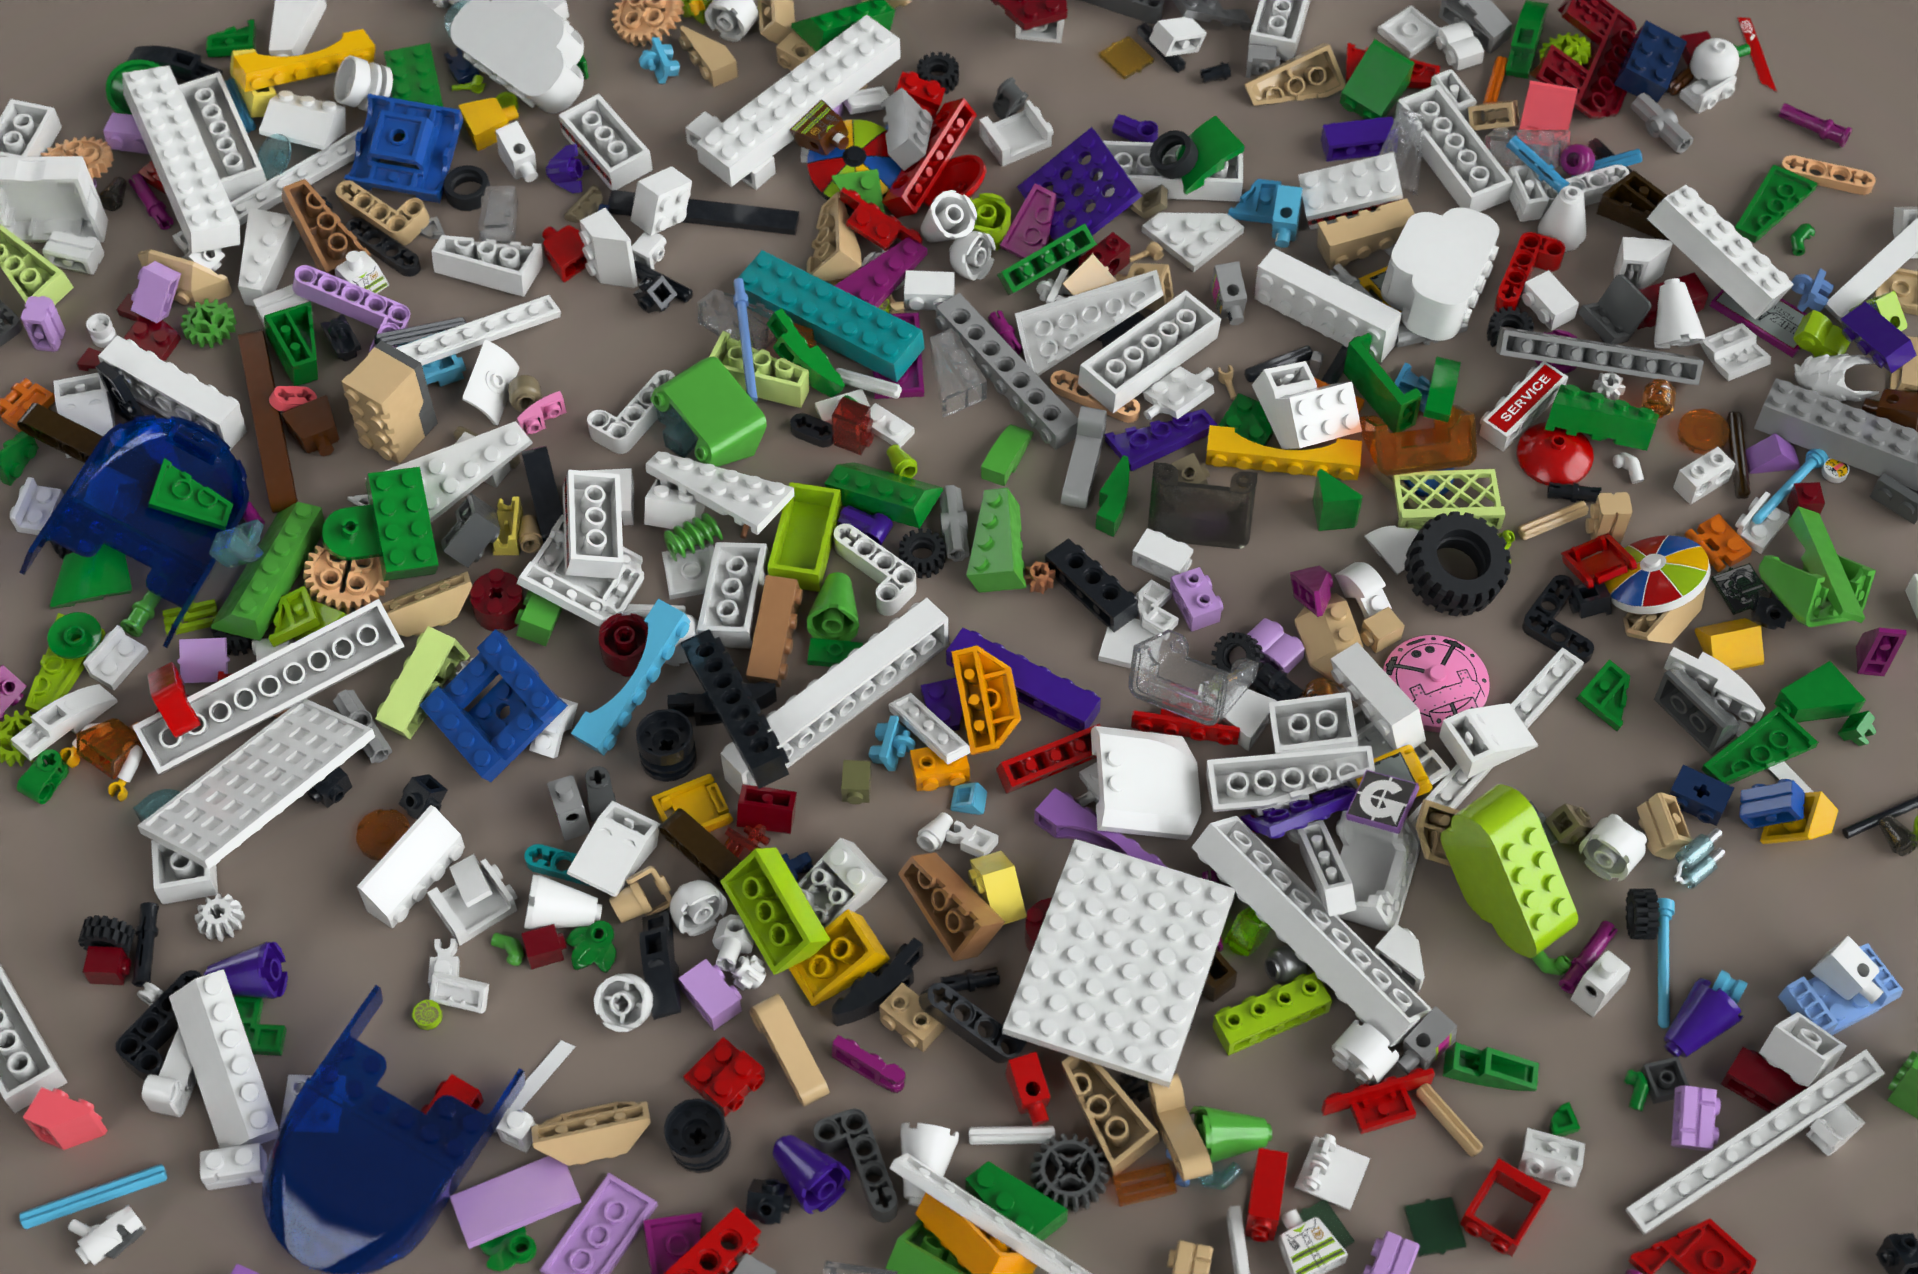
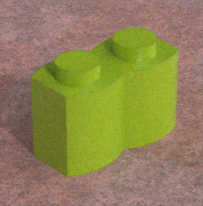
[1793,310,1850,357]

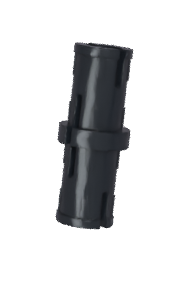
[1547,482,1602,503]
[940,967,1000,992]

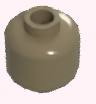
[508,375,542,412]

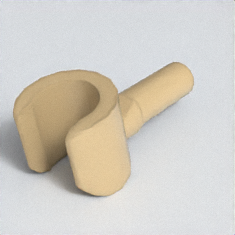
[1129,242,1164,263]
[888,294,904,314]
[1218,365,1236,400]

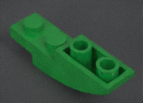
[1505,0,1549,79]
[767,308,845,398]

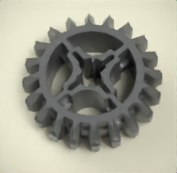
[1030,1133,1109,1213]

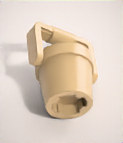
[609,866,672,923]

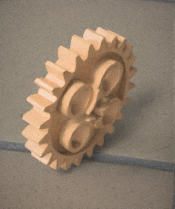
[611,0,684,47]
[40,136,114,181]
[303,544,389,614]

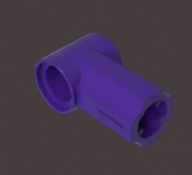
[1112,114,1158,143]
[838,505,893,545]

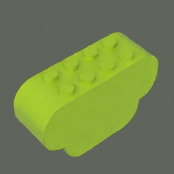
[1441,784,1578,958]

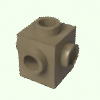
[1171,453,1210,496]
[1545,803,1593,846]

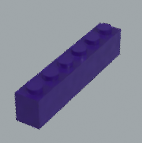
[946,627,1101,732]

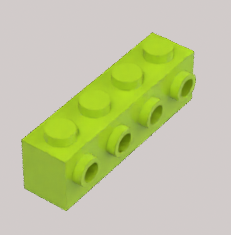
[1212,972,1332,1056]

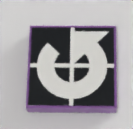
[1346,770,1419,834]

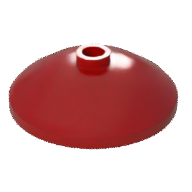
[923,155,986,207]
[1516,422,1594,485]

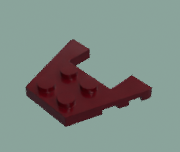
[990,0,1068,31]
[77,293,181,371]

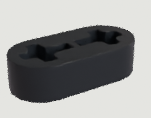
[790,413,836,448]

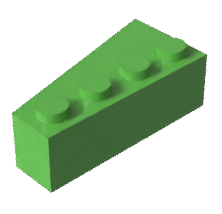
[966,487,1026,593]

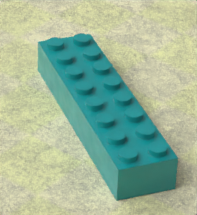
[733,250,925,382]

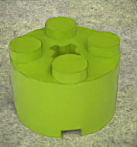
[970,193,1011,251]

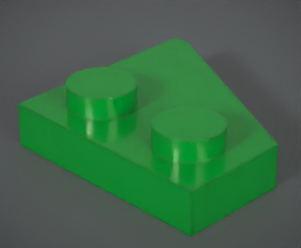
[206,19,256,58]
[0,431,39,486]
[1576,659,1630,731]

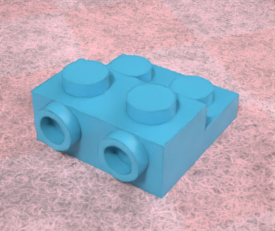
[398,331,466,387]

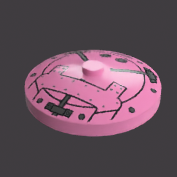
[1383,635,1489,732]

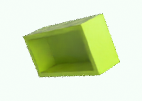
[767,482,842,592]

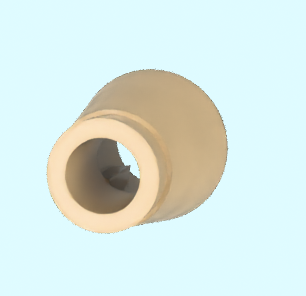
[518,515,543,553]

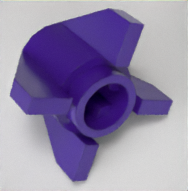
[546,144,590,193]

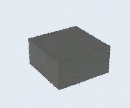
[1641,1057,1689,1104]

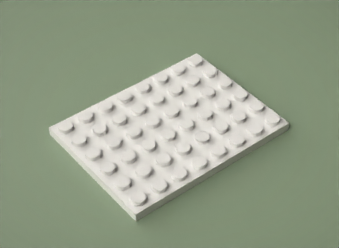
[1002,839,1236,1087]

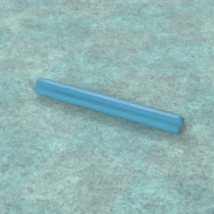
[19,1164,167,1229]

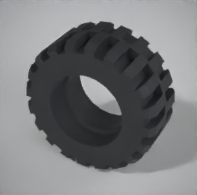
[1404,511,1511,616]

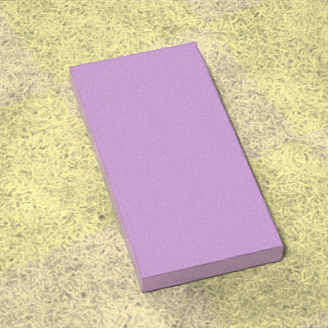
[450,1156,581,1249]
[540,1173,658,1274]

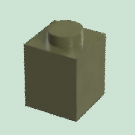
[841,760,872,804]

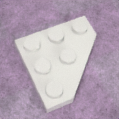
[1142,213,1244,272]

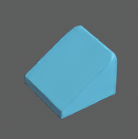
[950,782,987,815]

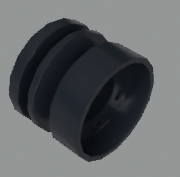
[636,709,697,782]
[664,1098,732,1173]

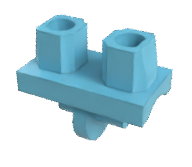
[639,37,680,84]
[868,716,916,771]

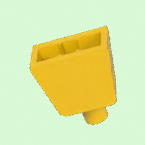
[458,97,519,151]

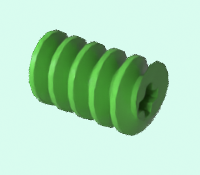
[664,512,723,562]

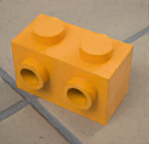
[910,747,970,791]

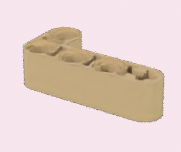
[335,180,430,246]
[749,993,830,1107]
[1148,1073,1213,1181]

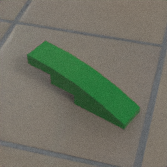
[1423,356,1461,422]

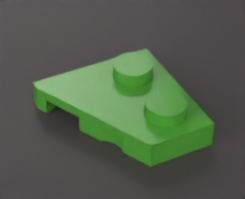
[832,169,885,214]

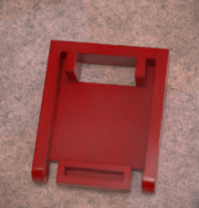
[1561,533,1637,589]

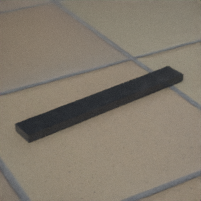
[607,190,800,235]

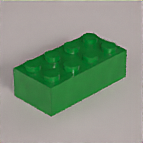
[384,43,444,138]

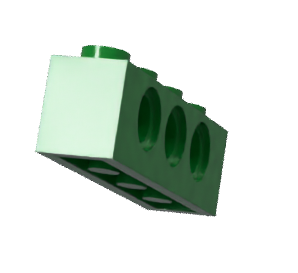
[997,223,1097,295]

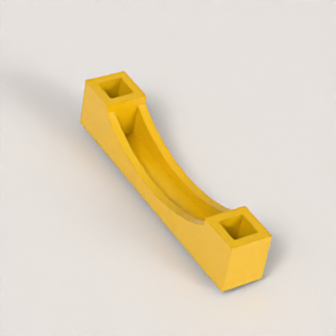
[233,29,376,92]
[1205,425,1362,480]

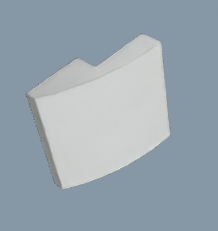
[1700,323,1771,381]

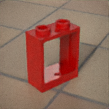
[1244,1148,1288,1242]
[1460,1158,1551,1256]

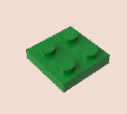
[1218,393,1274,446]

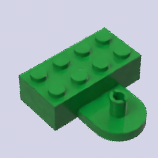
[322,467,439,581]

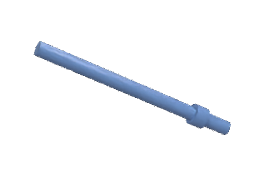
[733,278,758,402]

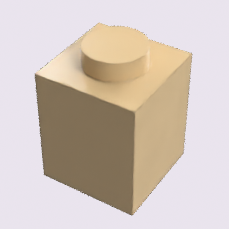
[1360,607,1405,653]

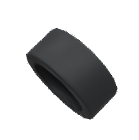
[1150,130,1198,179]
[443,165,491,211]

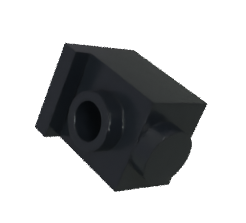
[1569,582,1612,619]

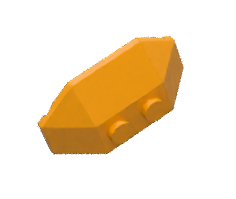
[951,645,1021,755]

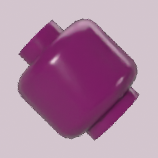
[1560,144,1595,176]

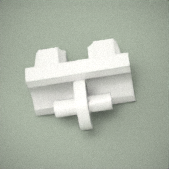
[1036,268,1072,304]

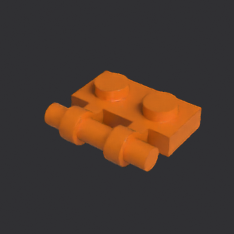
[0,378,55,432]
[1684,514,1752,572]

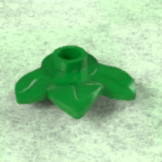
[565,921,617,973]
[479,1226,537,1271]

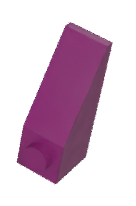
[1290,565,1333,617]
[1856,628,1907,676]

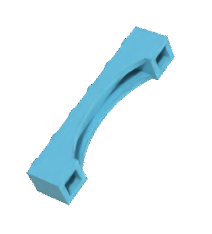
[571,599,691,756]

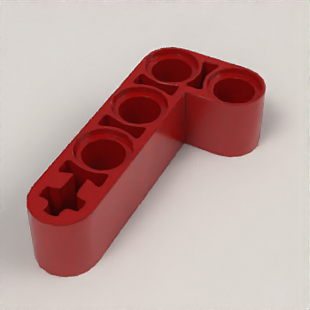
[1494,232,1565,312]
[147,662,201,738]

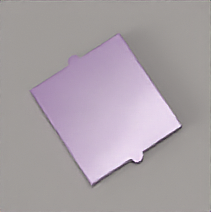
[177,638,230,683]

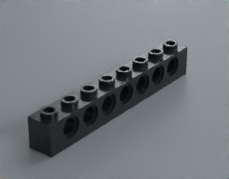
[681,629,789,789]

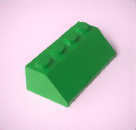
[791,0,895,52]
[824,462,943,529]

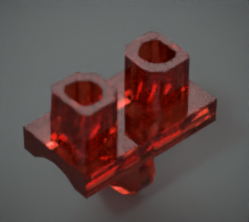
[724,824,770,858]

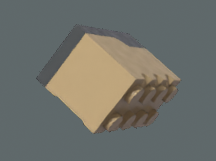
[341,340,438,464]

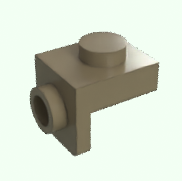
[1130,184,1168,220]

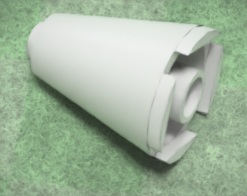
[1538,186,1587,252]
[920,190,977,243]
[1654,279,1705,349]
[524,875,602,930]
[900,1123,959,1207]

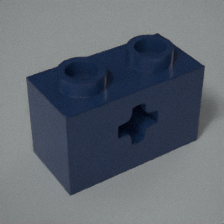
[1669,765,1734,826]

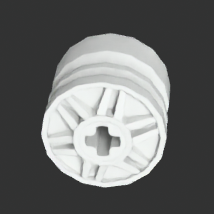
[334,55,393,111]

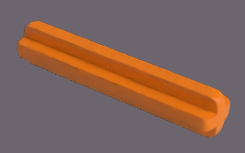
[1483,56,1508,104]

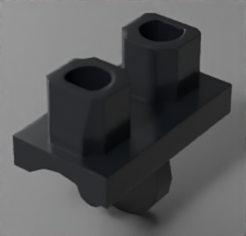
[320,314,362,361]
[1249,662,1304,701]

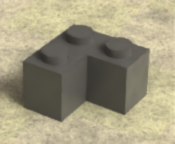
[441,493,500,568]

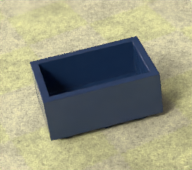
[1614,20,1687,103]

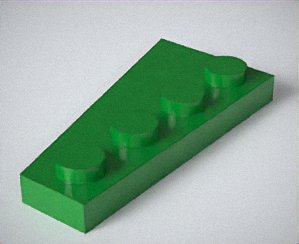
[1734,164,1818,243]
[1701,706,1819,785]

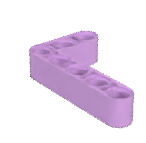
[292,265,410,352]

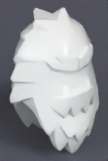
[1794,353,1879,402]

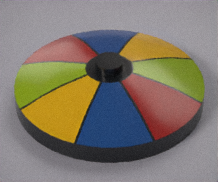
[807,119,902,208]

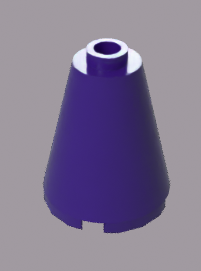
[203,942,288,999]
[1664,978,1743,1058]
[772,1135,851,1214]

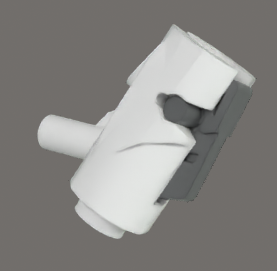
[68,1204,146,1266]

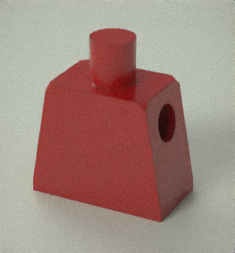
[542,225,587,283]
[1005,1052,1051,1126]

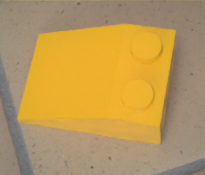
[789,909,890,1006]

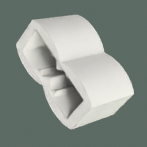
[1436,21,1484,71]

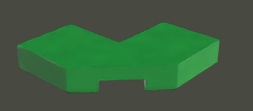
[233,996,287,1056]

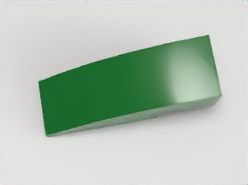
[1095,455,1130,537]
[1443,1042,1539,1092]

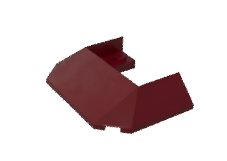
[1529,0,1637,119]

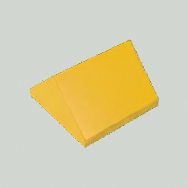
[1694,618,1764,671]

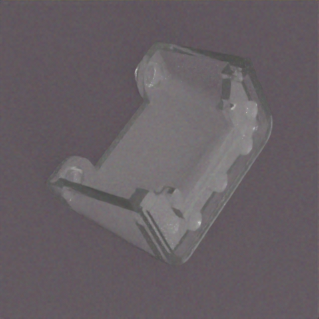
[1129,629,1259,726]

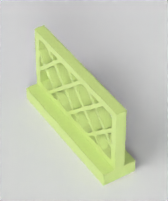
[1392,469,1505,531]

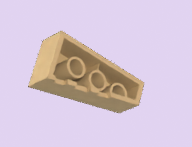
[1317,198,1415,270]

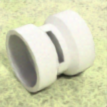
[86,313,117,348]

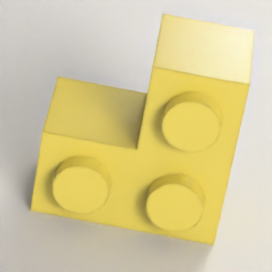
[968,851,1026,925]

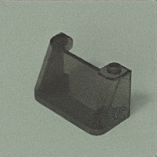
[1147,462,1258,549]

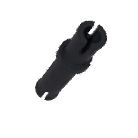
[132,902,159,987]

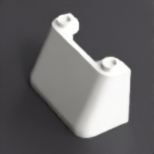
[1315,810,1420,931]

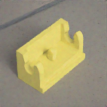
[493,497,523,555]

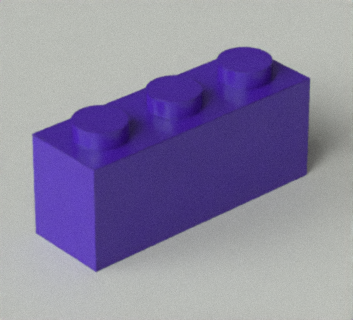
[1321,116,1399,162]
[1840,302,1917,374]

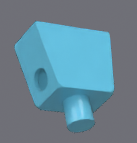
[1272,185,1302,248]

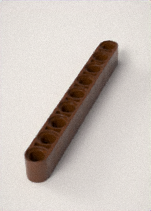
[238,329,298,514]

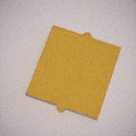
[1099,36,1154,80]

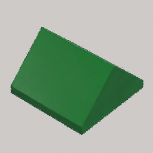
[1312,469,1363,531]

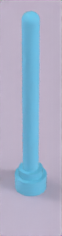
[1752,448,1829,525]
[1657,898,1675,1029]

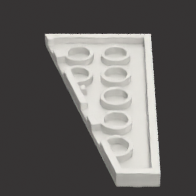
[1015,270,1164,376]
[365,421,533,523]
[646,451,794,535]

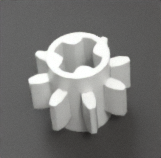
[1592,372,1626,401]
[731,955,766,990]

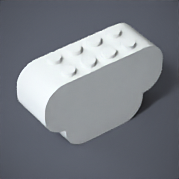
[450,0,584,113]
[1381,207,1499,341]

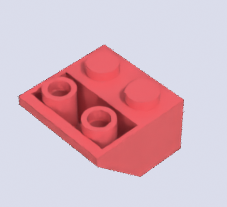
[23,1087,108,1150]

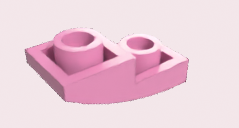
[517,391,566,435]

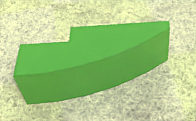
[981,424,1034,486]

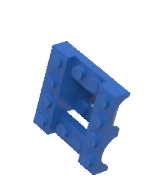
[344,94,464,203]
[419,629,568,782]

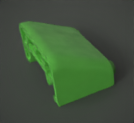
[650,356,767,467]
[1759,554,1876,627]

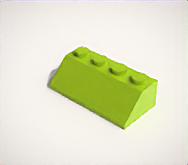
[720,847,830,975]

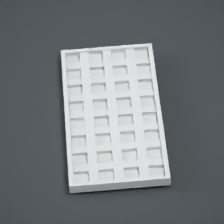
[137,699,375,869]

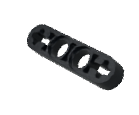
[345,217,421,277]

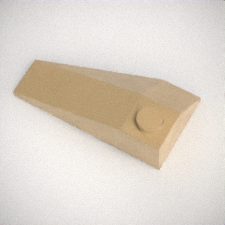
[1244,43,1346,106]
[807,192,861,281]

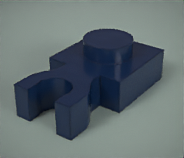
[444,48,480,84]

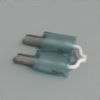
[1674,828,1725,889]

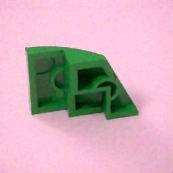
[1175,115,1245,195]
[49,541,133,609]

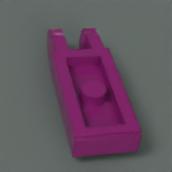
[832,1035,905,1093]

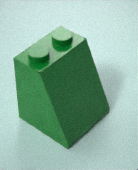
[1339,39,1414,120]

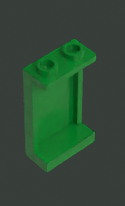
[1343,333,1422,435]

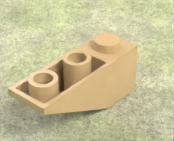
[679,26,738,88]

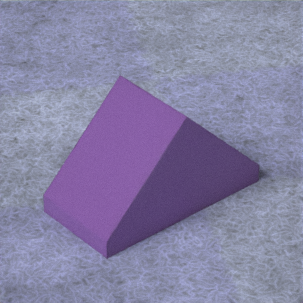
[1746,434,1800,474]

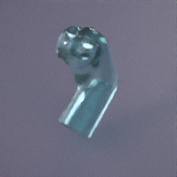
[1199,1162,1243,1190]

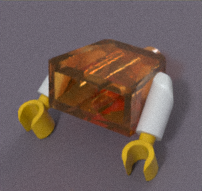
[60,718,143,801]

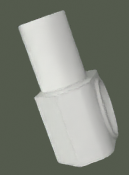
[712,914,755,971]

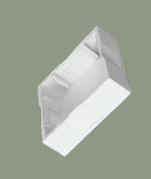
[0,156,108,243]

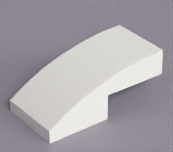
[449,854,493,908]

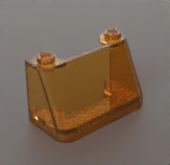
[1359,405,1477,476]

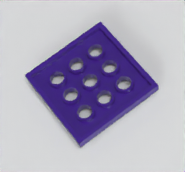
[1017,127,1142,241]

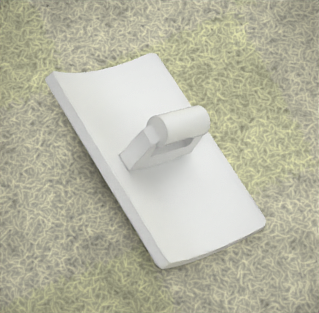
[462,340,519,425]

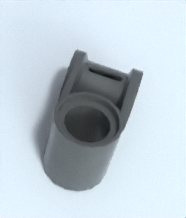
[993,77,1028,119]
[585,766,616,822]

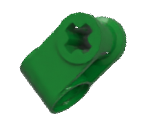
[16,749,69,804]

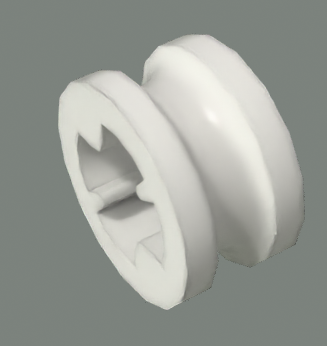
[137,982,164,1006]

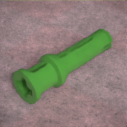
[120,565,179,637]

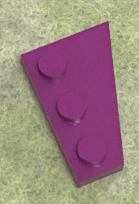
[1000,183,1057,259]

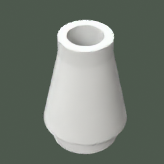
[917,812,953,852]

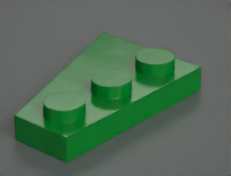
[148,458,233,530]

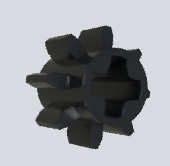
[1119,1073,1150,1102]

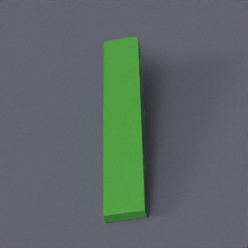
[1787,506,1865,623]

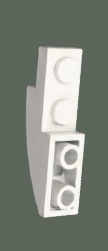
[1664,647,1766,724]
[11,684,118,761]

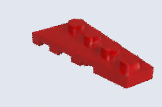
[1345,43,1440,89]

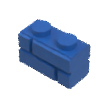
[1739,779,1805,829]

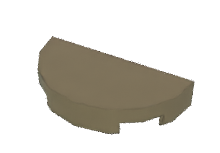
[564,184,604,223]

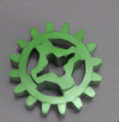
[181,299,237,348]

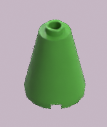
[807,572,859,641]
[1190,1106,1272,1163]

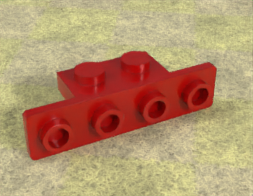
[840,187,923,251]
[1131,700,1240,745]
[1321,1068,1435,1134]

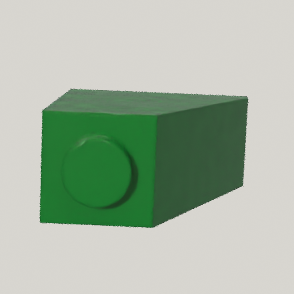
[1774,661,1866,723]

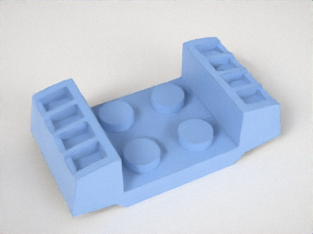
[1778,943,1903,1035]

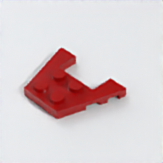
[1628,1218,1757,1274]

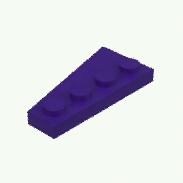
[1104,409,1217,472]
[1240,786,1357,839]

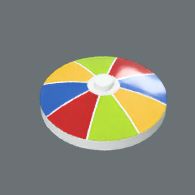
[1604,535,1711,614]

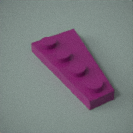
[834,237,928,308]

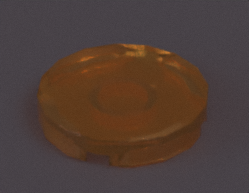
[1677,409,1730,455]
[356,809,411,861]

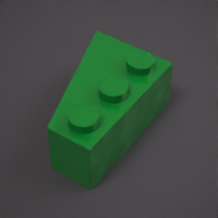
[264,301,318,386]
[965,1161,1068,1241]

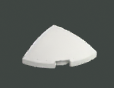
[1364,526,1419,575]

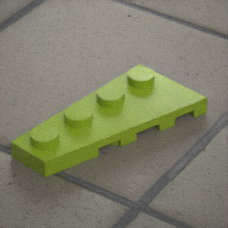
[25,613,106,713]

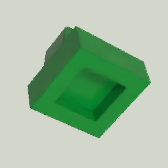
[1837,711,1876,746]

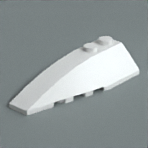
[1206,745,1375,812]

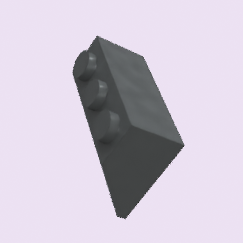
[1654,669,1740,755]

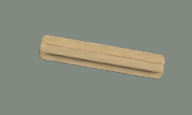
[1518,501,1589,540]
[1416,1083,1483,1157]

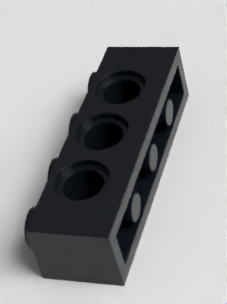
[1045,538,1138,633]

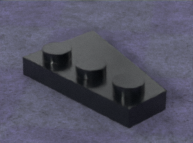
[96,361,147,428]

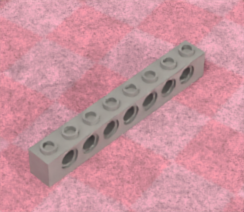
[935,293,1078,450]
[1495,326,1704,386]

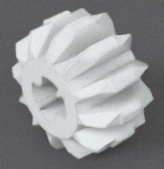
[195,893,245,942]

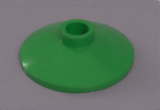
[47,612,102,659]

